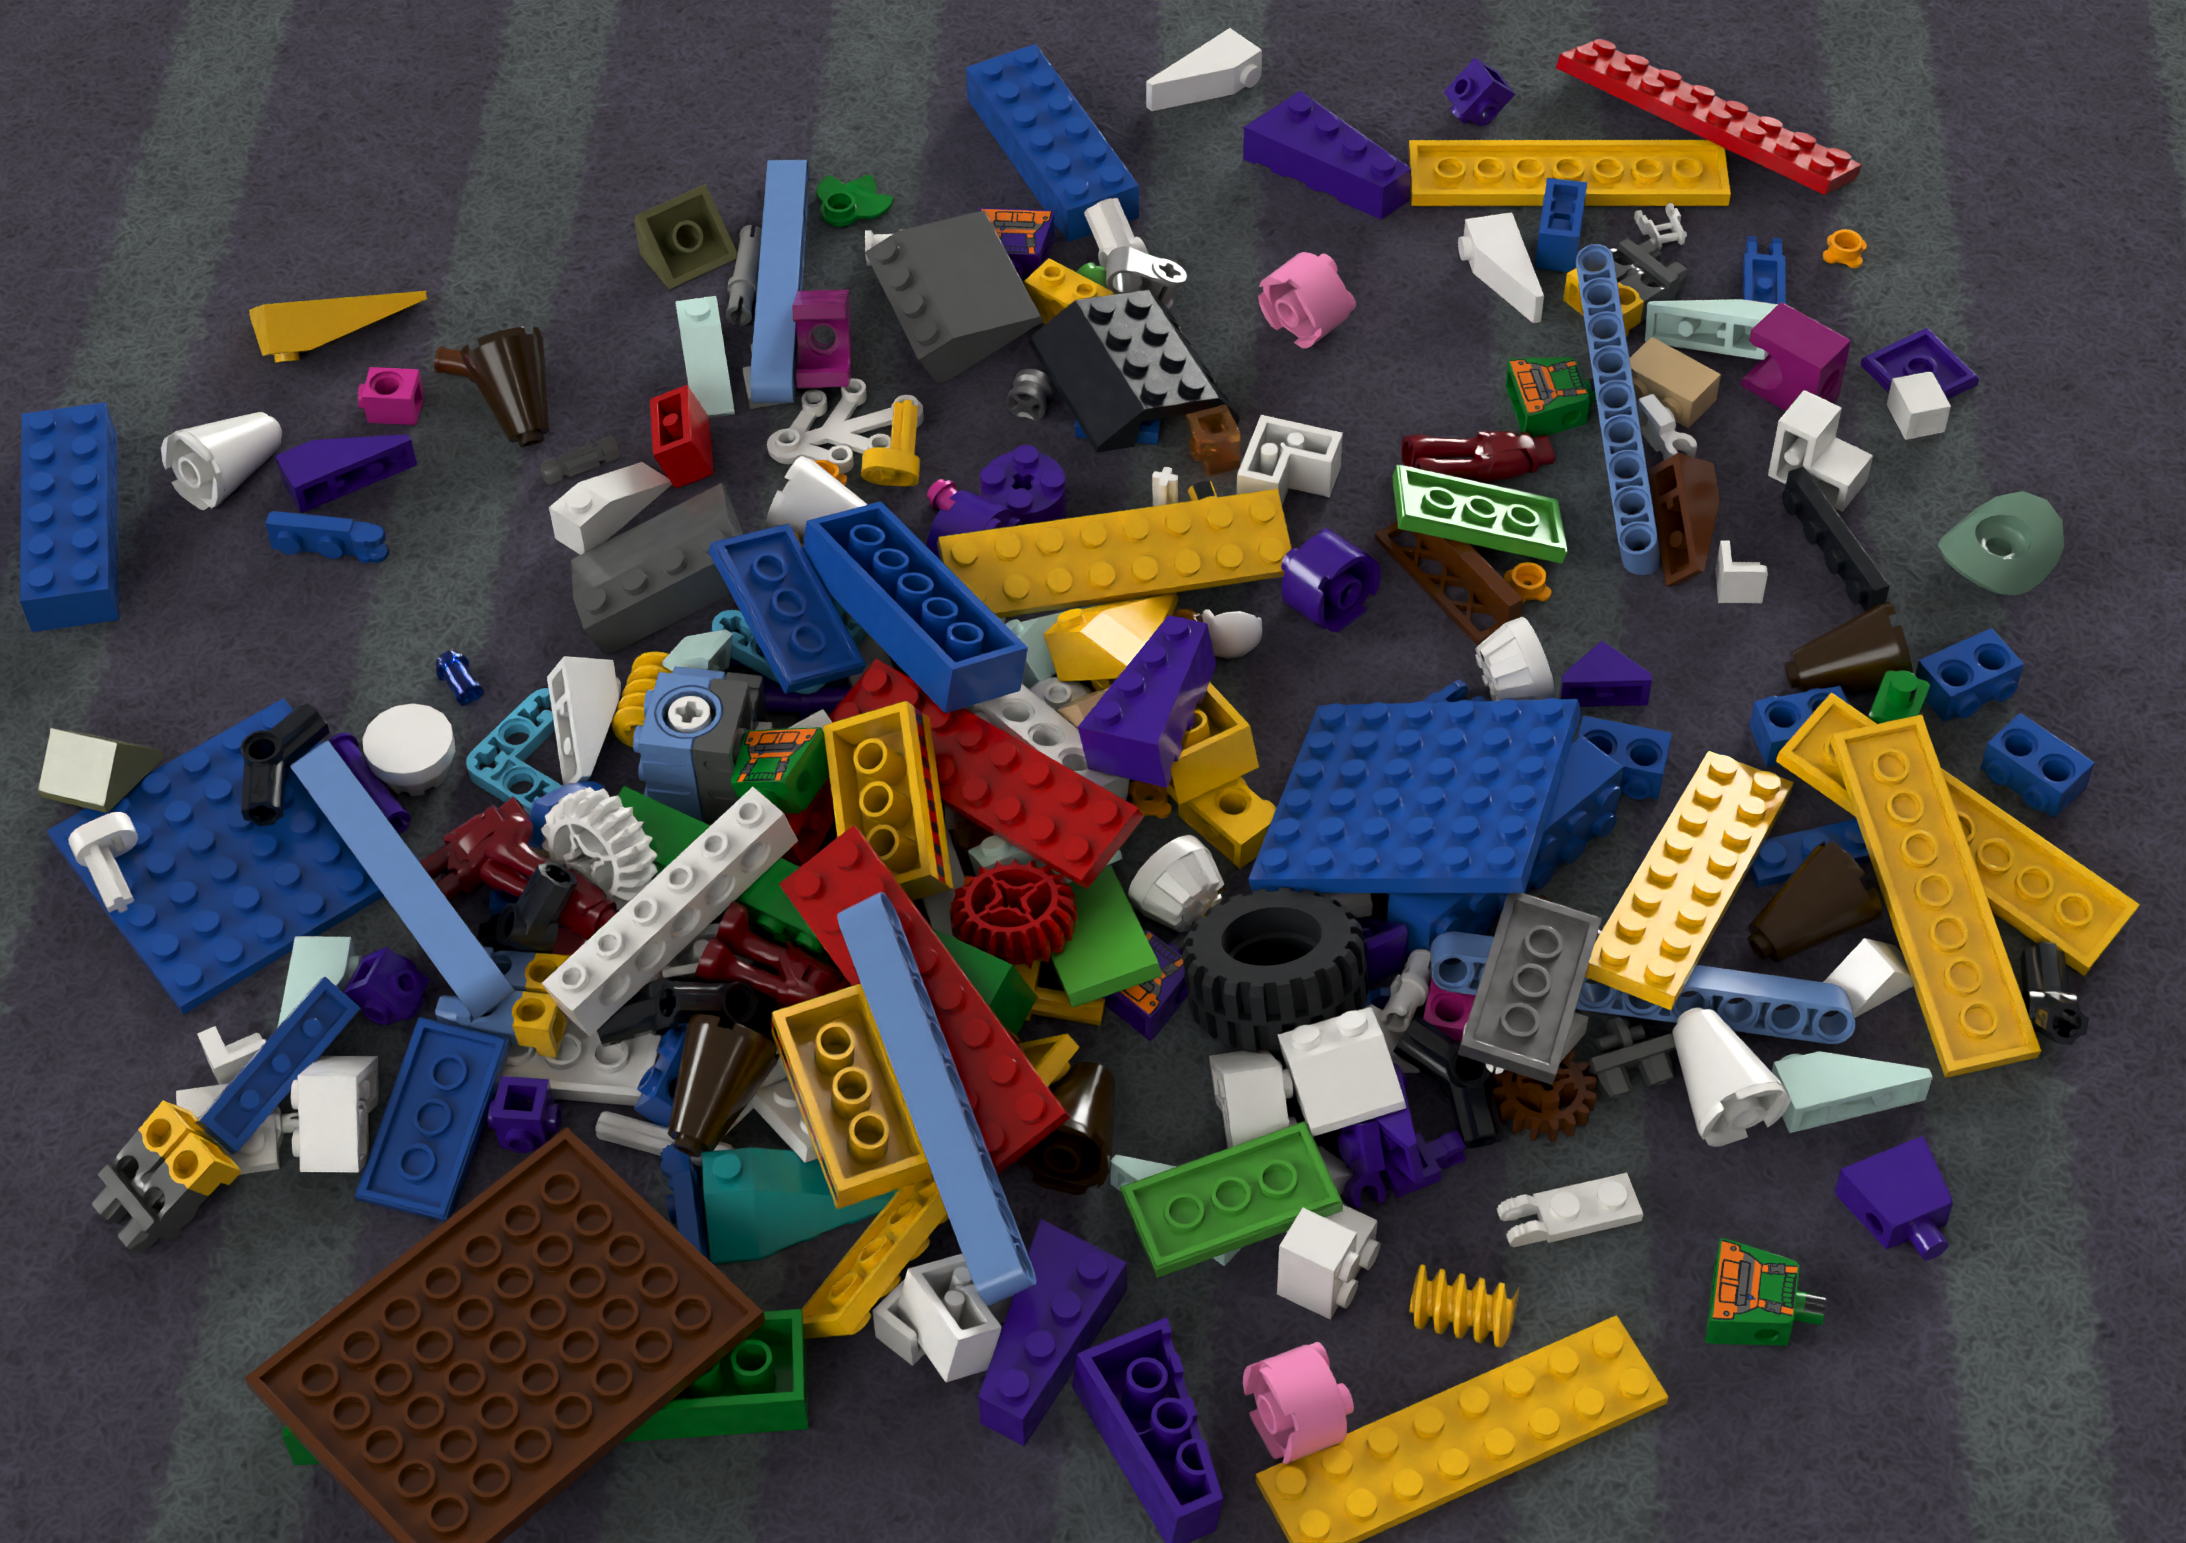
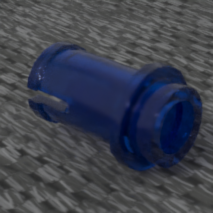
[436,650,484,706]

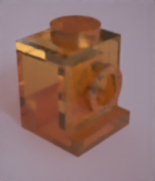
[1186,404,1240,476]

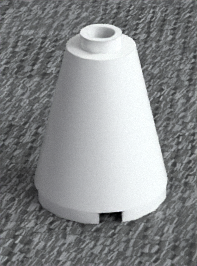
[161,412,282,510]
[765,455,868,543]
[1672,1007,1791,1147]

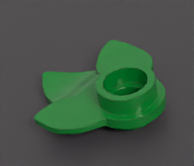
[816,174,893,227]

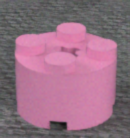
[1258,252,1356,348]
[1243,1342,1354,1464]

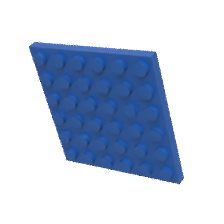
[46,698,420,1015]
[1248,698,1581,893]

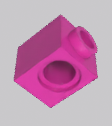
[358,367,425,425]
[1423,978,1476,1044]

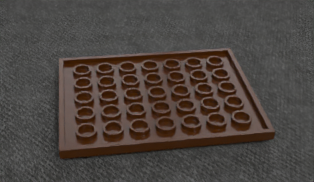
[245,1127,765,1543]

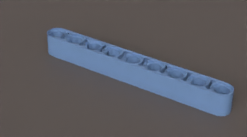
[750,160,809,403]
[1576,244,1661,575]
[290,740,515,1020]
[837,892,1036,1306]
[1430,931,1855,1044]

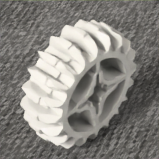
[541,787,658,910]

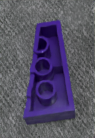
[1243,91,1411,220]
[1078,615,1216,788]
[978,1219,1127,1446]
[1072,1317,1223,1543]

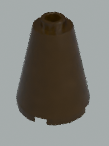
[460,327,550,447]
[1784,602,1913,693]
[1747,841,1883,962]
[667,1014,780,1157]
[1016,1062,1115,1195]

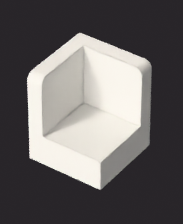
[1887,372,1951,440]
[1715,541,1768,603]
[197,1026,266,1085]
[872,1279,925,1366]

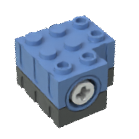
[633,666,769,826]

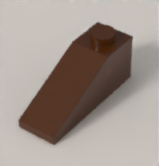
[1647,453,1720,587]

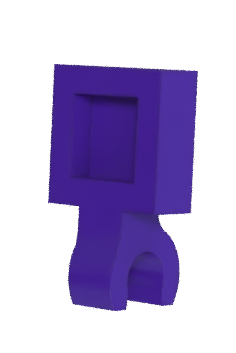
[1338,1119,1386,1208]
[1382,1131,1466,1198]

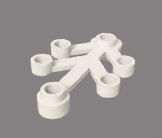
[767,378,924,474]

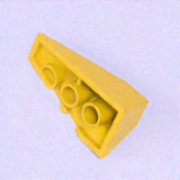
[249,291,427,363]
[1043,592,1179,682]

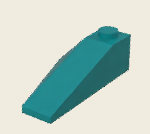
[702,1147,898,1265]

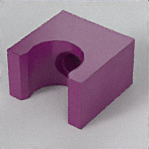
[792,289,853,388]
[1741,302,1851,411]

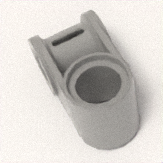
[1106,246,1187,310]

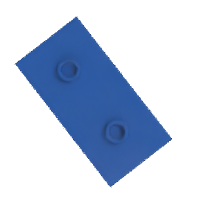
[708,523,867,694]
[354,1017,512,1222]

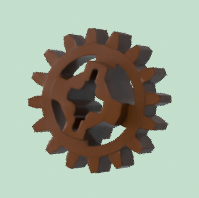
[1491,1050,1597,1142]

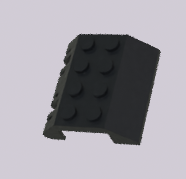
[1029,290,1240,453]

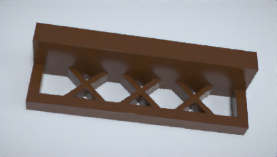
[1375,521,1523,646]

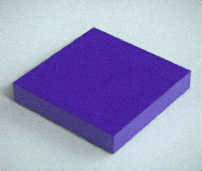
[1861,328,1979,400]

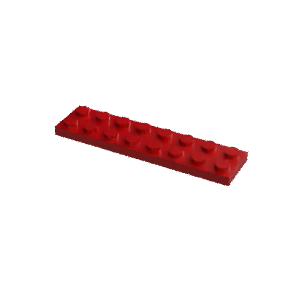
[1556,39,1862,195]
[829,659,1144,889]
[779,825,1071,1175]

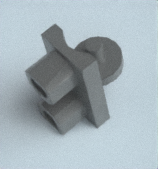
[1587,1017,1676,1102]

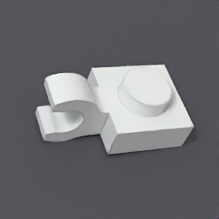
[1637,394,1697,460]

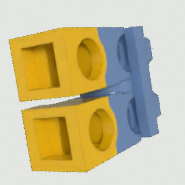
[435,947,571,1058]

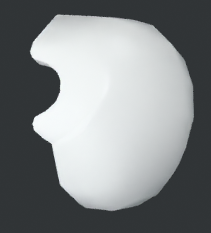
[1202,610,1262,659]

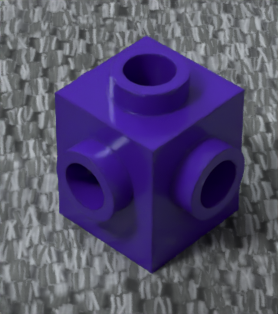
[1444,58,1516,127]
[343,947,430,1025]
[488,1076,562,1153]

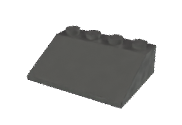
[865,210,1043,384]
[571,483,743,655]

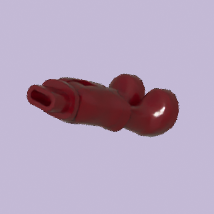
[1401,430,1555,484]
[419,796,530,902]
[480,813,618,940]
[695,901,851,1008]

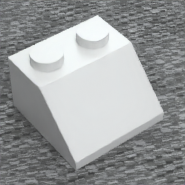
[1278,1007,1406,1137]

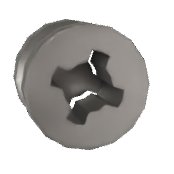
[1005,369,1055,421]

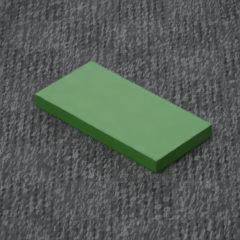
[1392,465,1567,564]
[1050,865,1162,1007]
[1120,1121,1343,1278]

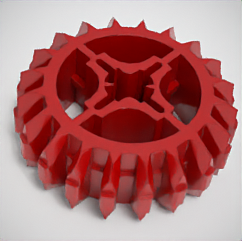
[949,858,1078,970]

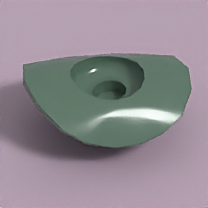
[1938,491,2064,596]

